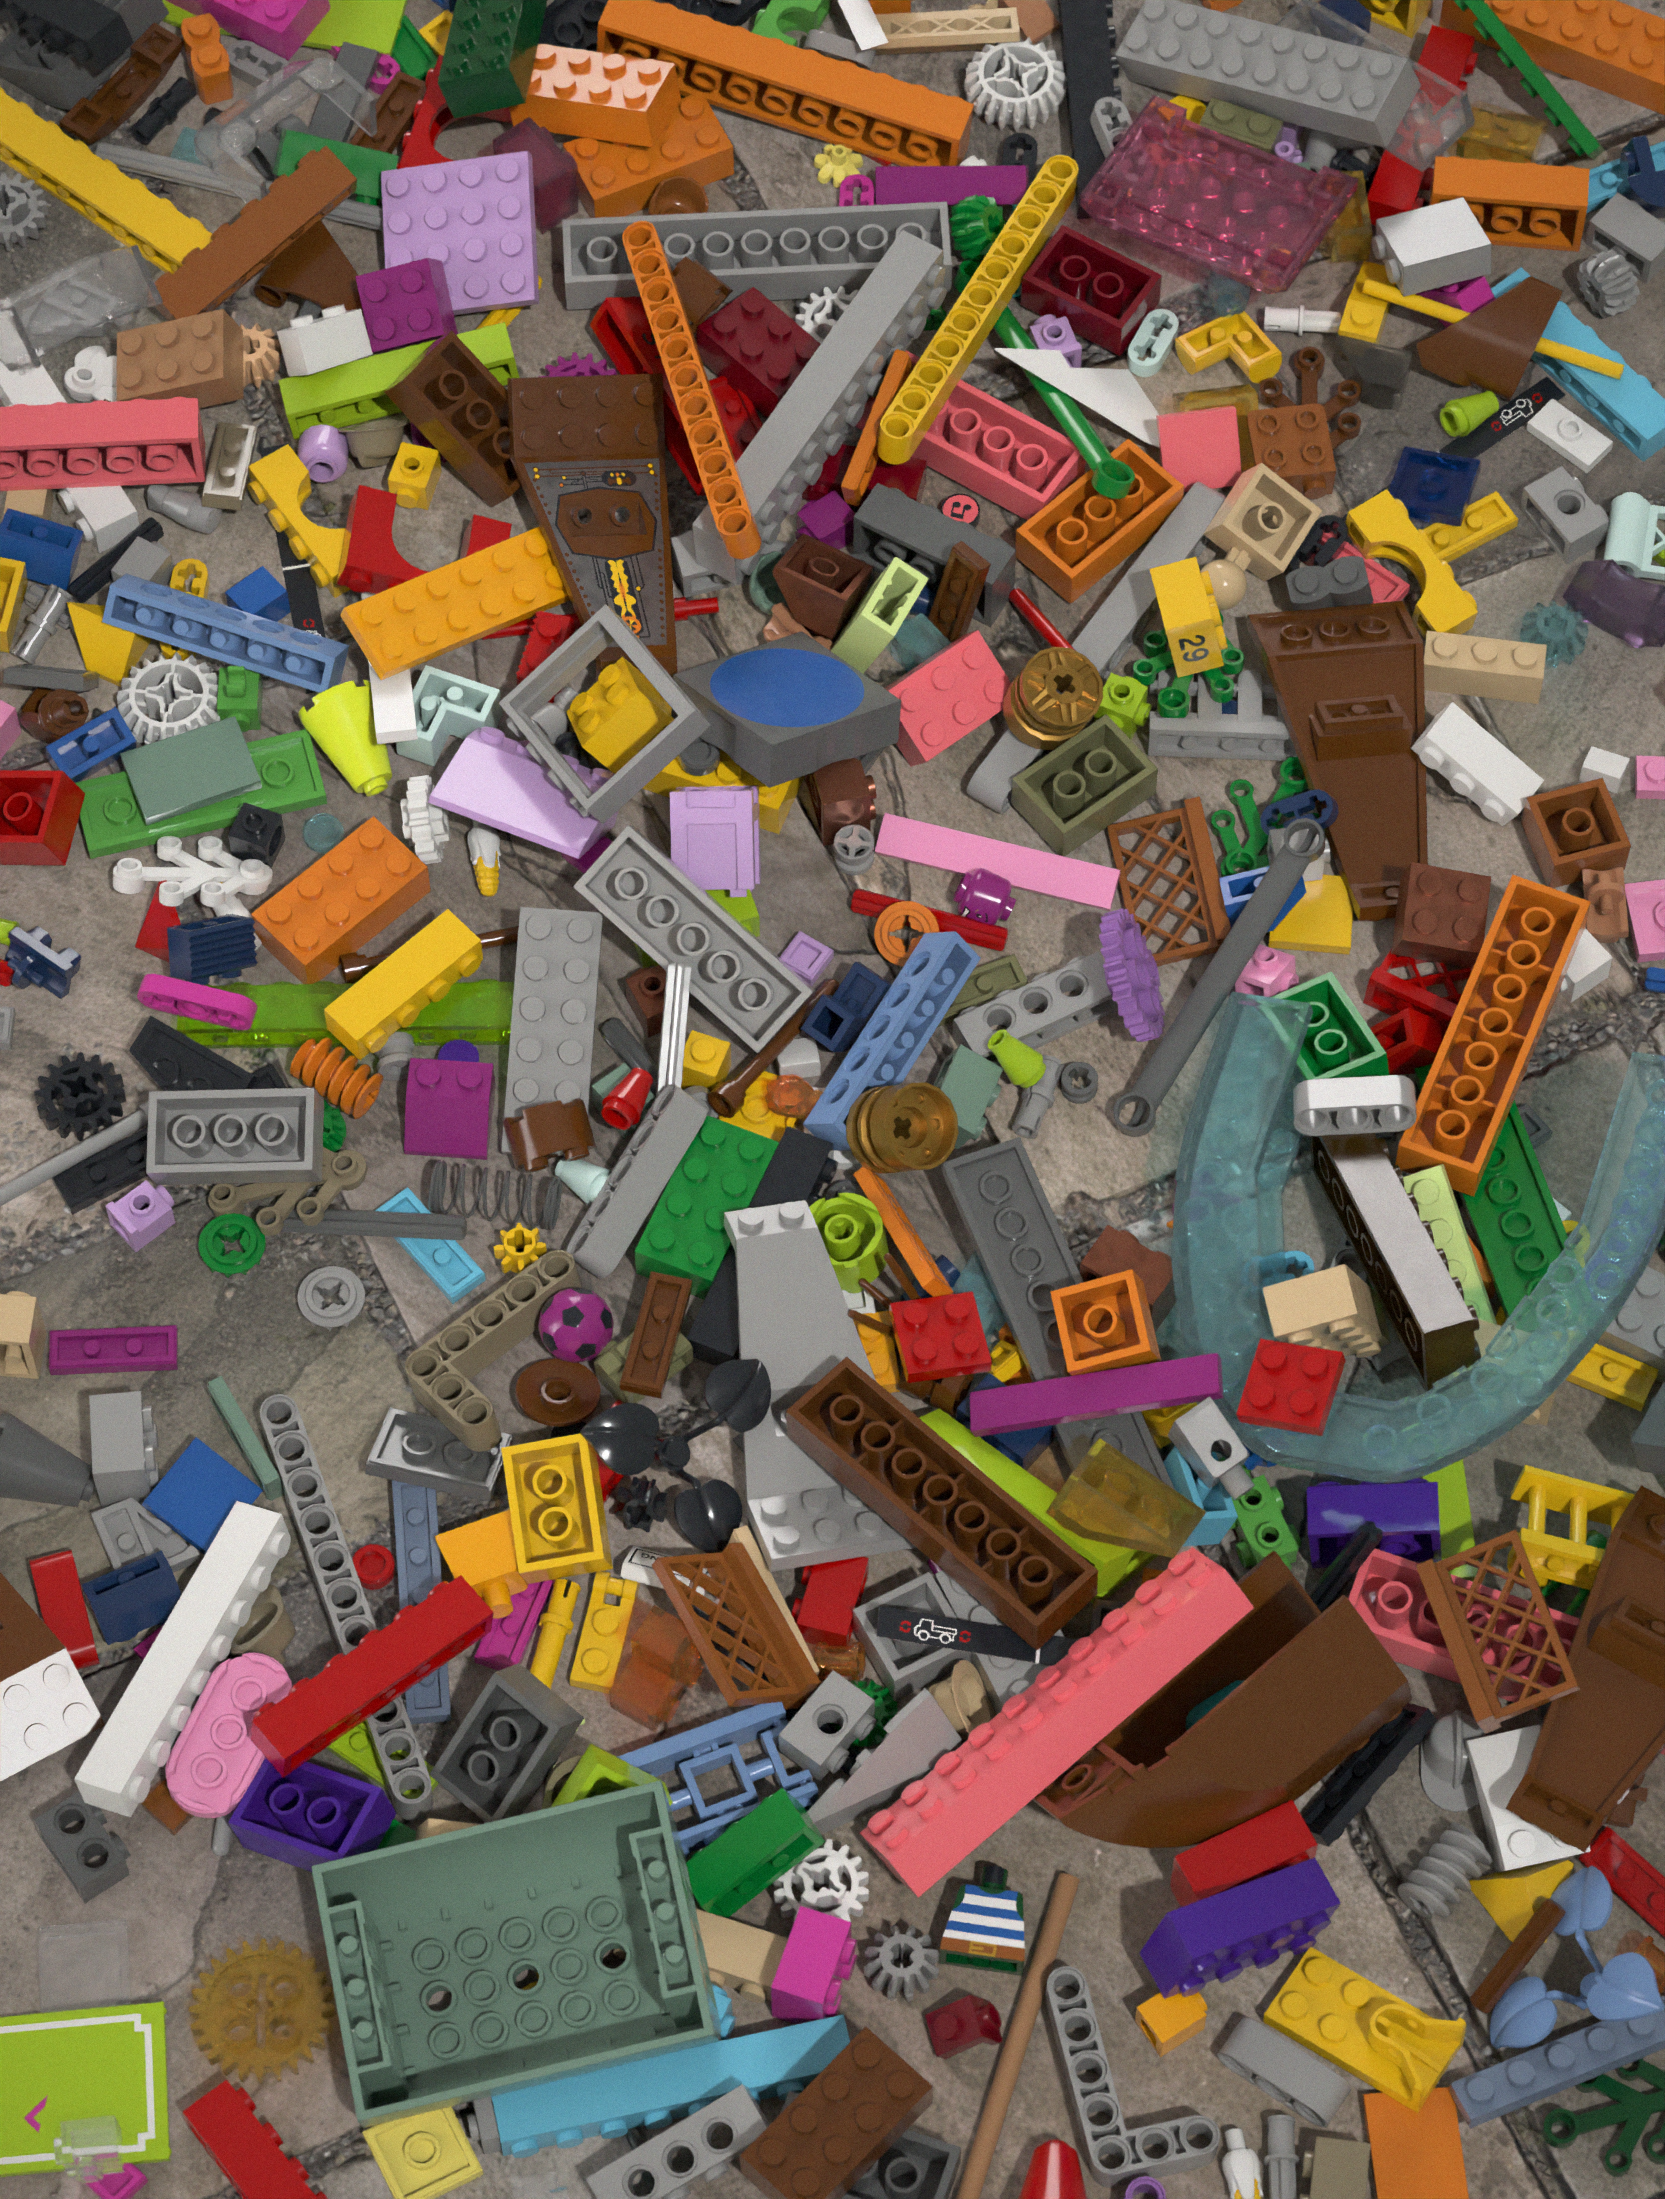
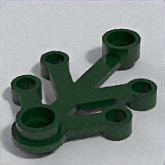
[1542,2058,1665,2177]

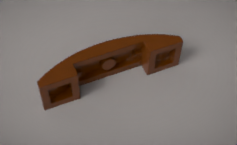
[59,22,184,144]

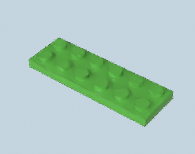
[75,729,327,859]

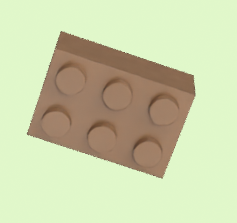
[117,309,244,408]

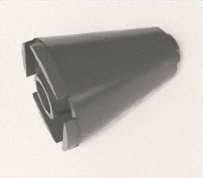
[0,1412,95,1507]

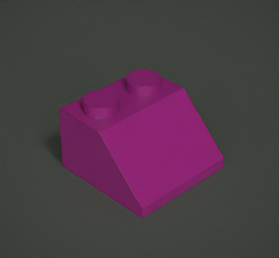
[404,1058,496,1160]

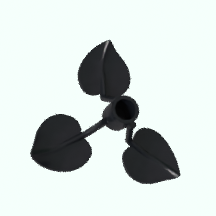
[580,1359,771,1554]

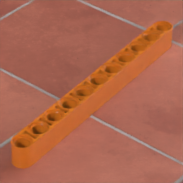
[622,221,762,559]

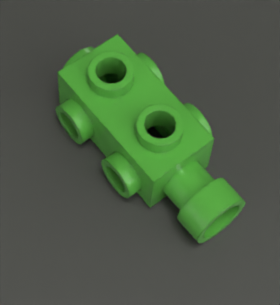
[1218,1457,1301,1570]

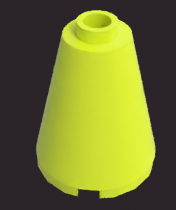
[298,680,392,796]

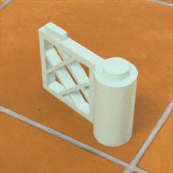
[1602,492,1665,582]

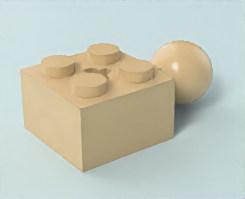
[1200,463,1322,610]

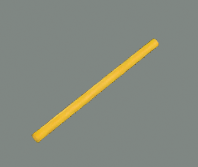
[1362,278,1625,380]

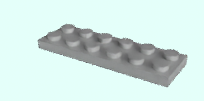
[501,907,603,1159]

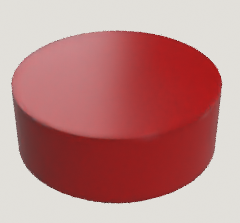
[352,1544,395,1590]

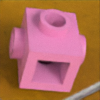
[1235,944,1299,1012]

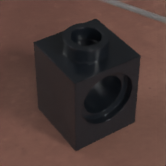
[228,802,286,868]

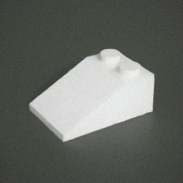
[1465,1725,1591,1871]

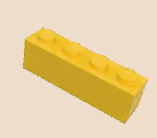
[324,909,483,1060]

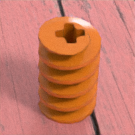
[290,1037,384,1119]

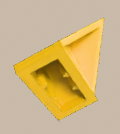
[66,602,152,687]
[1468,1860,1574,1943]

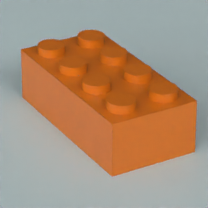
[509,44,681,147]
[563,91,734,218]
[1428,156,1590,252]
[1015,438,1184,604]
[251,816,431,989]

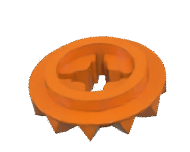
[874,901,940,966]

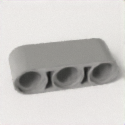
[1293,1075,1417,1136]
[1217,2017,1351,2128]

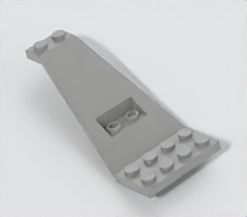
[724,1200,917,1572]

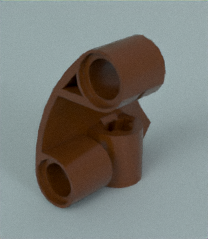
[253,221,367,329]
[1416,276,1563,401]

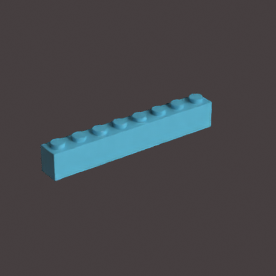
[491,2014,850,2158]

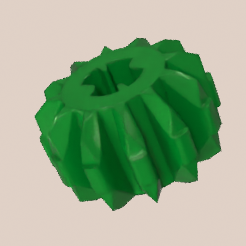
[948,195,1007,261]

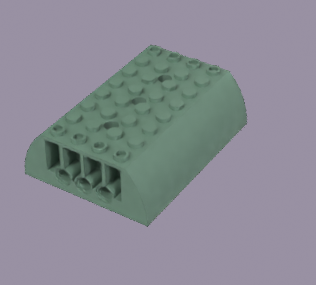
[311,1781,721,2128]

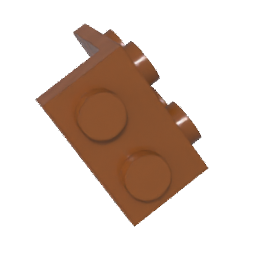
[1247,403,1336,499]

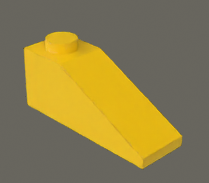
[1335,261,1397,365]

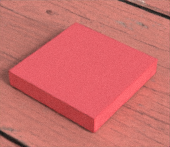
[1156,405,1242,492]

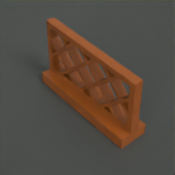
[1107,796,1231,967]
[1416,1529,1580,1734]
[651,1542,821,1710]

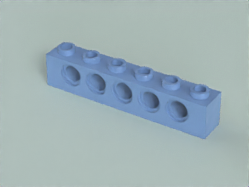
[102,574,349,693]
[803,931,981,1150]

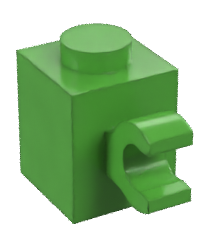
[217,666,263,732]

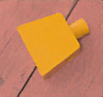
[435,1509,529,1619]

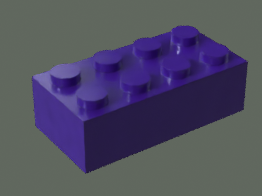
[1139,1858,1341,1999]

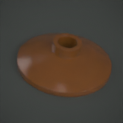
[515,1358,601,1426]

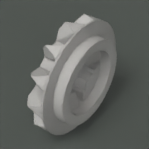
[298,1266,366,1331]

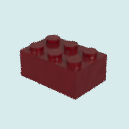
[1021,224,1162,356]
[696,286,821,418]

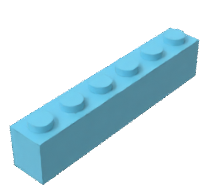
[1491,267,1665,462]

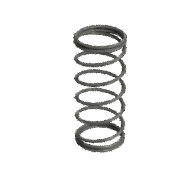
[428,1159,562,1231]

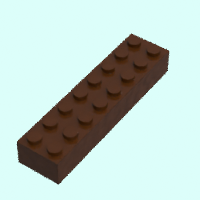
[786,1356,1098,1651]

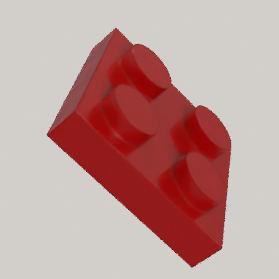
[889,1291,992,1383]
[1236,1338,1346,1436]

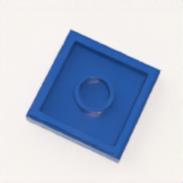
[141,1437,263,1555]

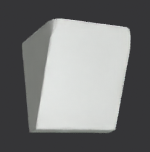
[1579,746,1630,794]
[776,1037,821,1080]

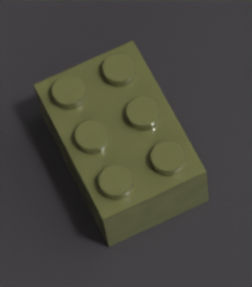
[1011,714,1158,857]

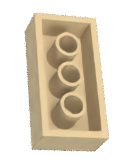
[1262,1264,1391,1358]

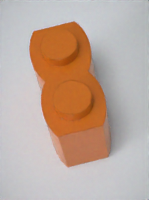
[181,13,234,105]

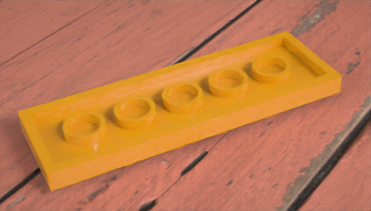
[340,527,570,681]

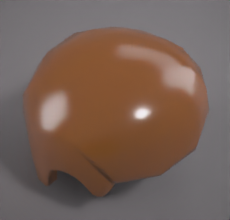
[648,175,709,215]

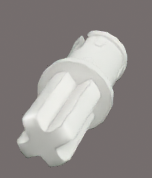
[1264,305,1341,336]

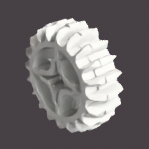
[964,37,1067,132]
[117,651,221,746]

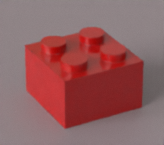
[0,770,85,866]

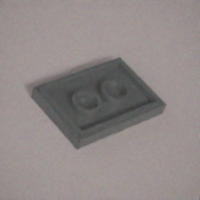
[366,1408,513,1502]

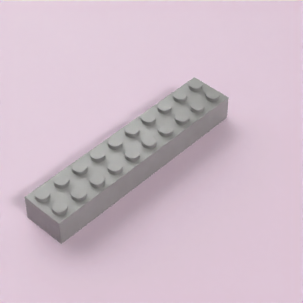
[562,202,952,310]
[692,230,947,585]

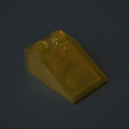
[1046,1438,1206,1558]

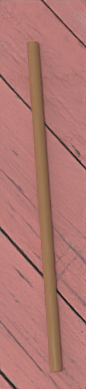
[956,1873,1080,2199]

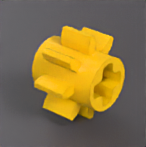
[494,1223,547,1274]

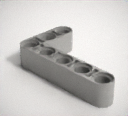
[1046,1966,1220,2188]

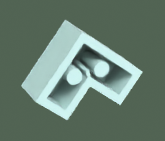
[396,665,502,766]

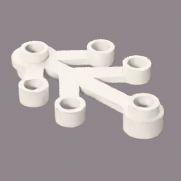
[113,836,273,907]

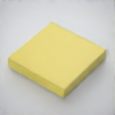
[362,2107,484,2199]

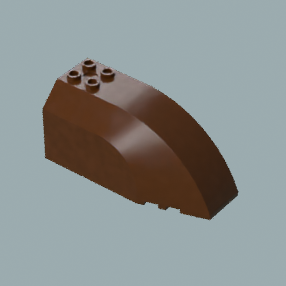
[1032,1550,1412,1848]

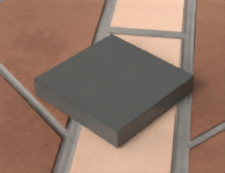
[3,664,100,692]

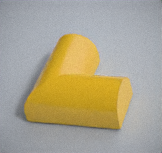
[1175,307,1282,383]

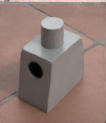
[1167,1396,1255,1501]

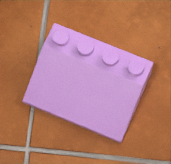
[428,727,619,859]

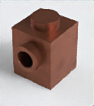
[625,965,666,1038]

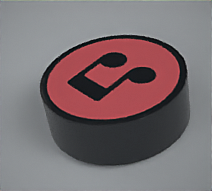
[941,493,980,528]

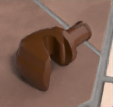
[19,687,89,744]

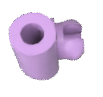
[1274,141,1304,165]

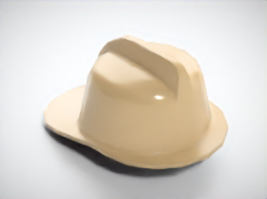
[929,1660,997,1740]

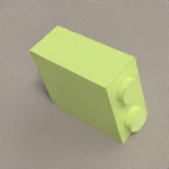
[830,556,929,673]

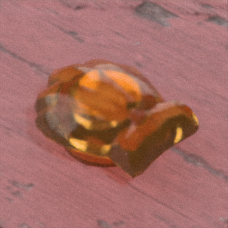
[765,1074,823,1121]

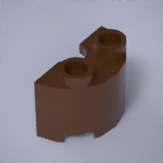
[672,257,733,336]
[503,1098,597,1173]

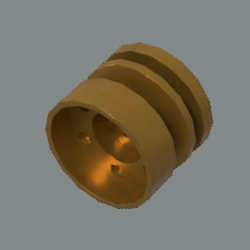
[1003,647,1103,750]
[846,1082,958,1174]

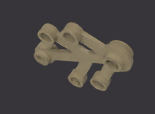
[208,1147,368,1236]

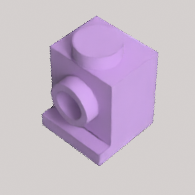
[1029,314,1082,368]
[106,1180,175,1252]

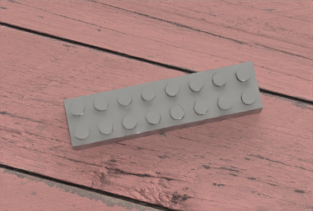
[1115,0,1421,148]

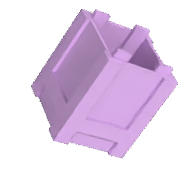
[670,785,761,897]

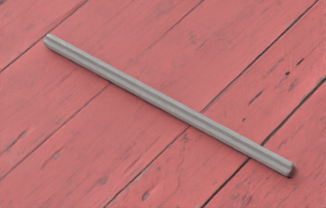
[95,142,384,231]

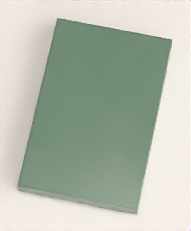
[120,716,262,826]

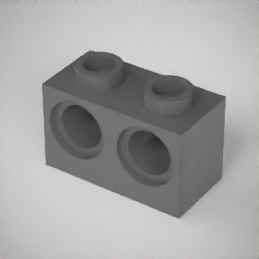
[33,1791,130,1903]

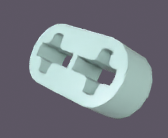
[1127,309,1179,377]

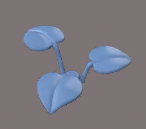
[1490,1866,1665,2049]

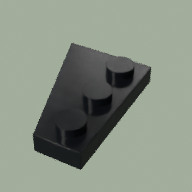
[129,1016,257,1091]

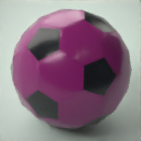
[538,1287,614,1363]

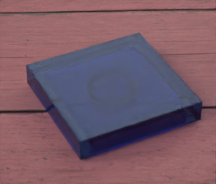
[1389,446,1481,527]

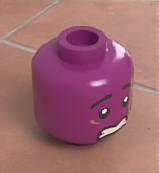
[953,868,1016,925]

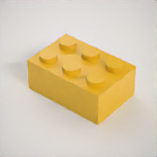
[501,1433,613,1584]

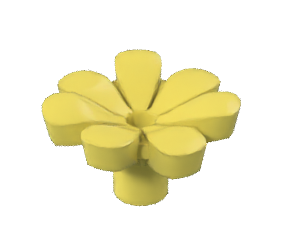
[813,144,864,188]

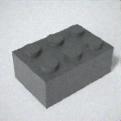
[429,1663,584,1823]

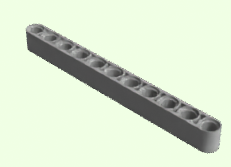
[967,482,1227,814]
[259,1394,434,1821]

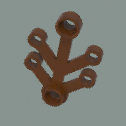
[1259,347,1361,451]

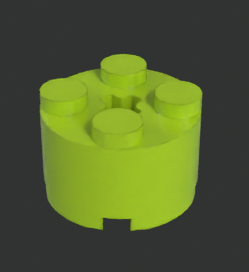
[809,1192,889,1294]

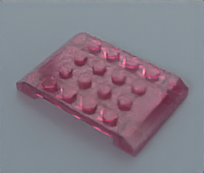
[1080,95,1358,294]

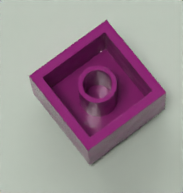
[355,258,458,354]

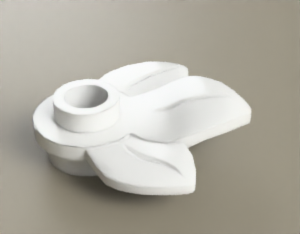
[64,346,117,402]

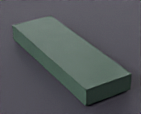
[207,1376,284,1502]

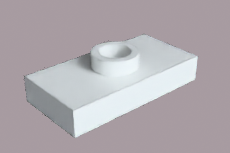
[1526,398,1613,473]

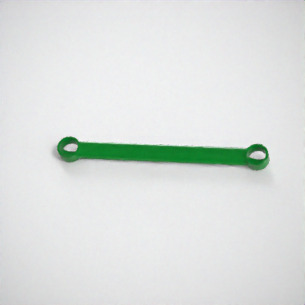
[953,260,1135,499]

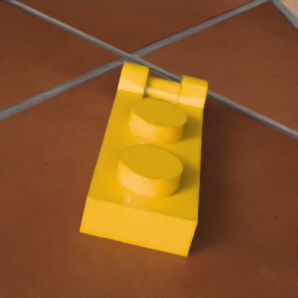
[570,1571,640,1695]

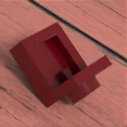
[925,1995,1002,2059]

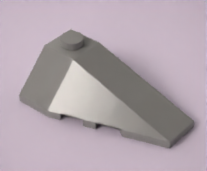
[807,1688,962,1835]

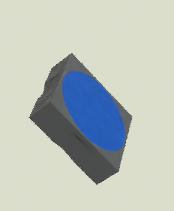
[671,631,901,788]

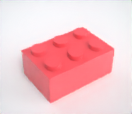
[884,630,1011,767]

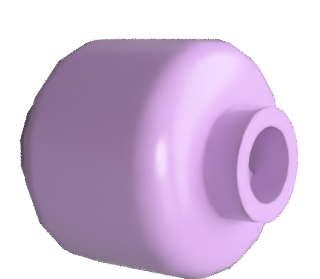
[297,424,349,483]

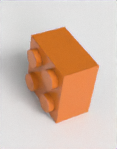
[1050,1269,1162,1376]

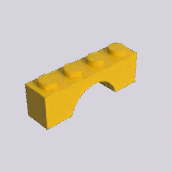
[247,444,350,598]
[1345,489,1478,640]

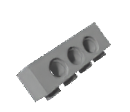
[953,952,1118,1066]
[586,2084,769,2199]

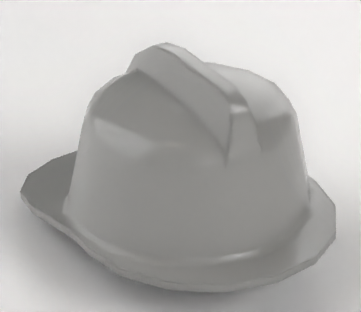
[1421,1710,1489,1812]

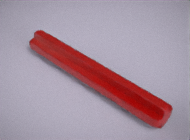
[851,888,1009,951]

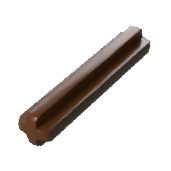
[1470,1898,1566,2014]

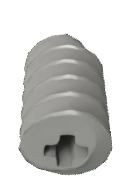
[1398,1822,1493,1919]

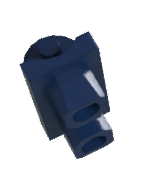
[5,926,81,999]

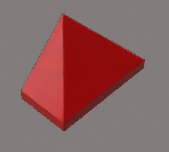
[135,880,181,962]

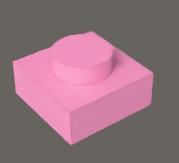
[1635,756,1665,799]

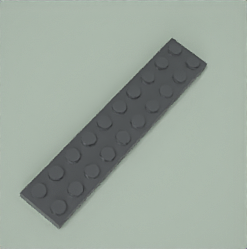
[941,1137,1183,1535]

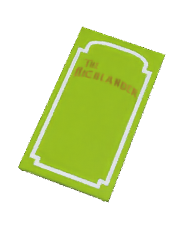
[0,2002,172,2177]

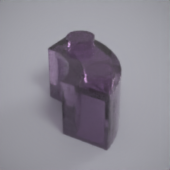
[1562,560,1665,648]

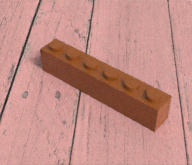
[151,146,357,321]

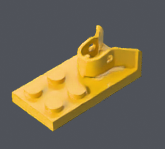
[1263,1947,1467,2113]

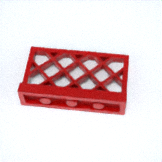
[1363,948,1475,1038]

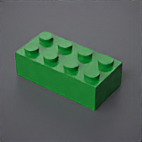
[634,1115,779,1300]

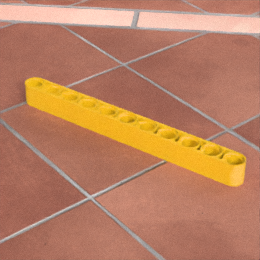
[877,155,1079,464]

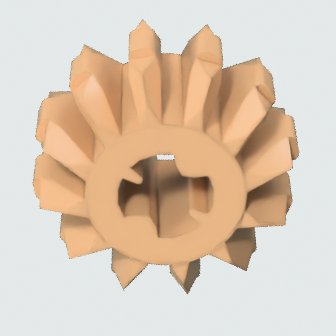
[240,323,282,390]

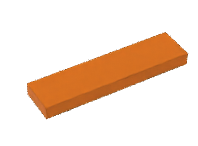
[841,349,913,506]
[853,1166,954,1297]

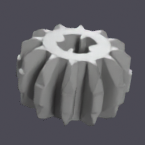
[1577,249,1640,318]
[864,1924,939,2002]

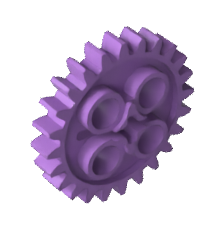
[1099,908,1165,1042]

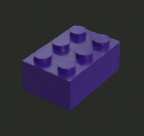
[1307,1478,1442,1568]
[228,1757,397,1872]

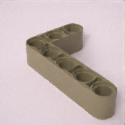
[405,1250,582,1452]

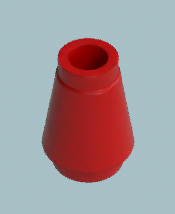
[601,1068,653,1130]

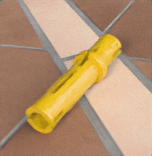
[529,1579,581,1689]

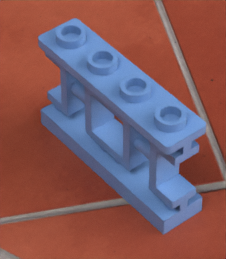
[618,1702,818,1859]

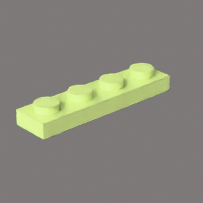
[1403,1164,1497,1324]

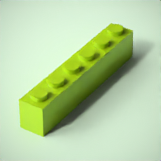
[278,322,519,439]
[919,1409,1134,1595]

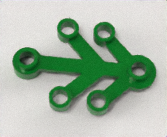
[1132,610,1244,718]
[1210,757,1325,877]

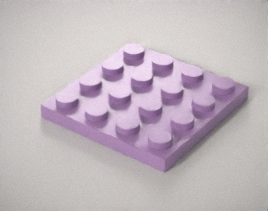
[381,151,539,315]

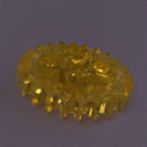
[189,1938,336,2085]

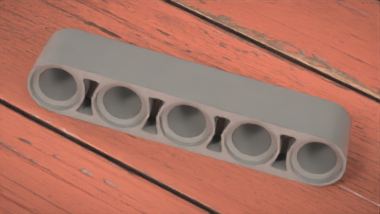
[566,1083,708,1279]

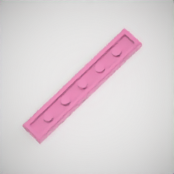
[874,813,1121,912]

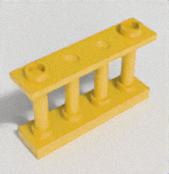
[1507,1465,1635,1590]

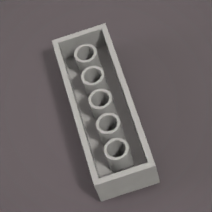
[573,825,816,1053]

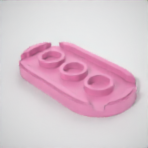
[165,1653,293,1818]

